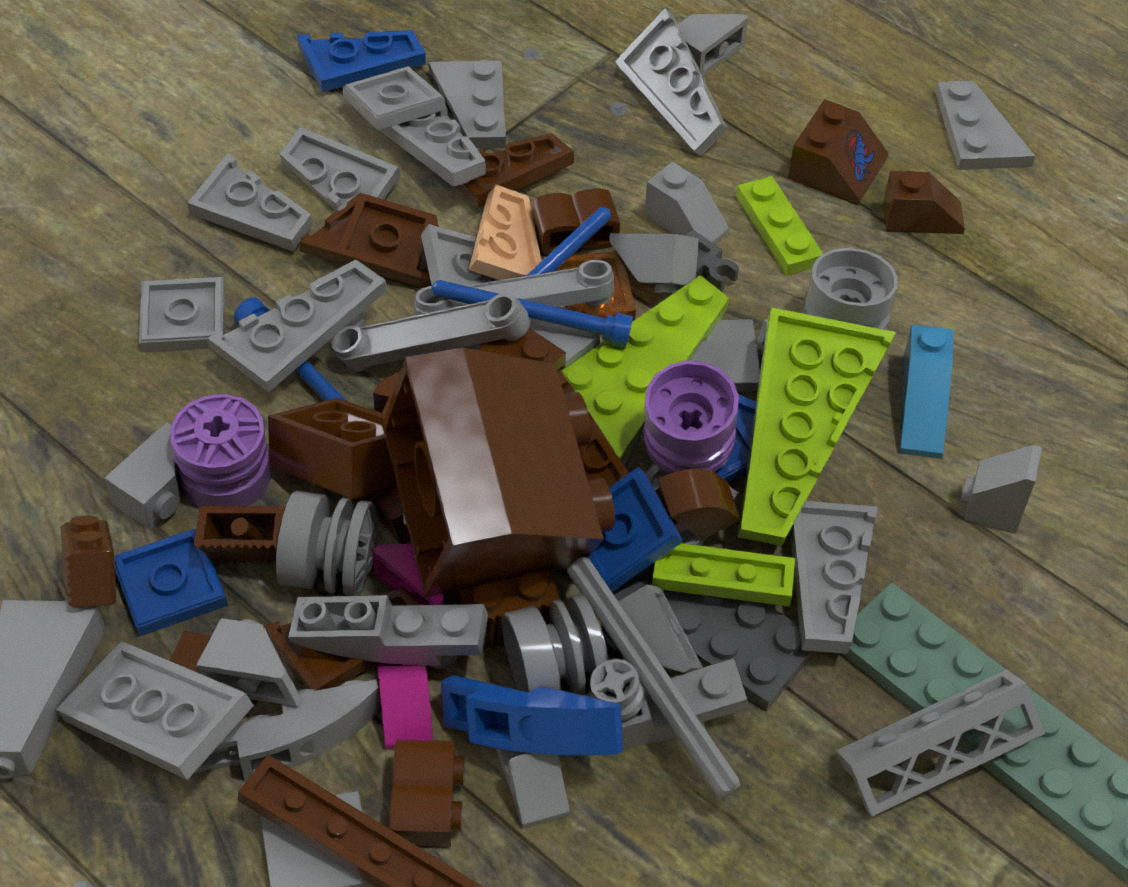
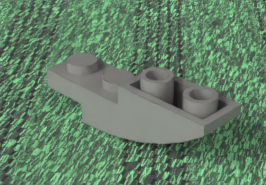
[288,595,488,666]
[583,658,749,748]
[194,679,380,781]

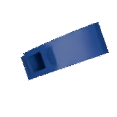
[441,675,623,755]

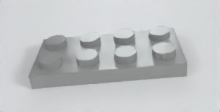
[56,641,254,780]

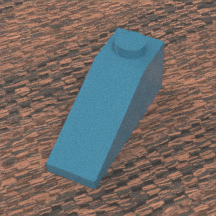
[899,325,954,459]

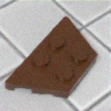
[300,192,439,288]

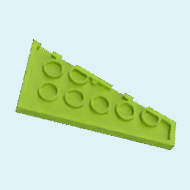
[561,275,729,461]
[738,307,896,546]

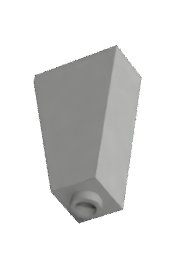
[0,600,105,779]

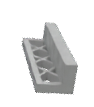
[836,669,1046,817]

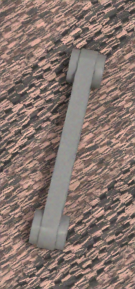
[414,260,614,316]
[332,293,530,372]

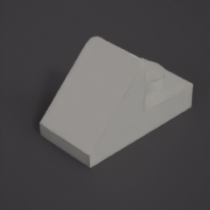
[496,748,570,829]

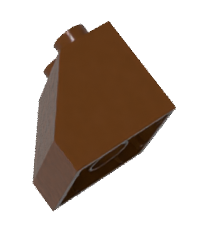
[382,347,615,598]

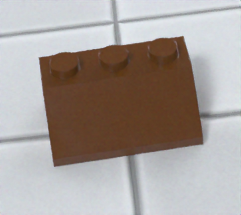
[268,398,395,501]

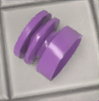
[644,360,739,473]
[170,394,271,508]

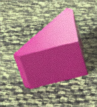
[372,544,444,605]
[377,663,433,750]

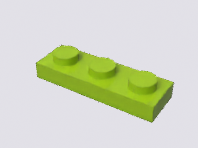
[736,176,823,276]
[652,543,795,607]

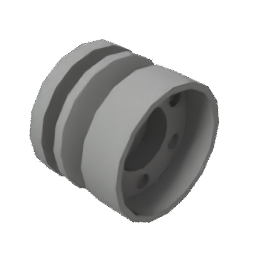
[803,248,898,330]
[276,491,377,596]
[502,594,607,695]

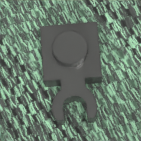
[685,229,739,292]

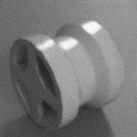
[590,659,644,720]

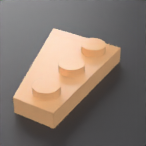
[469,185,542,280]

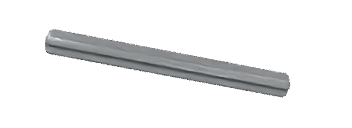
[567,557,740,798]

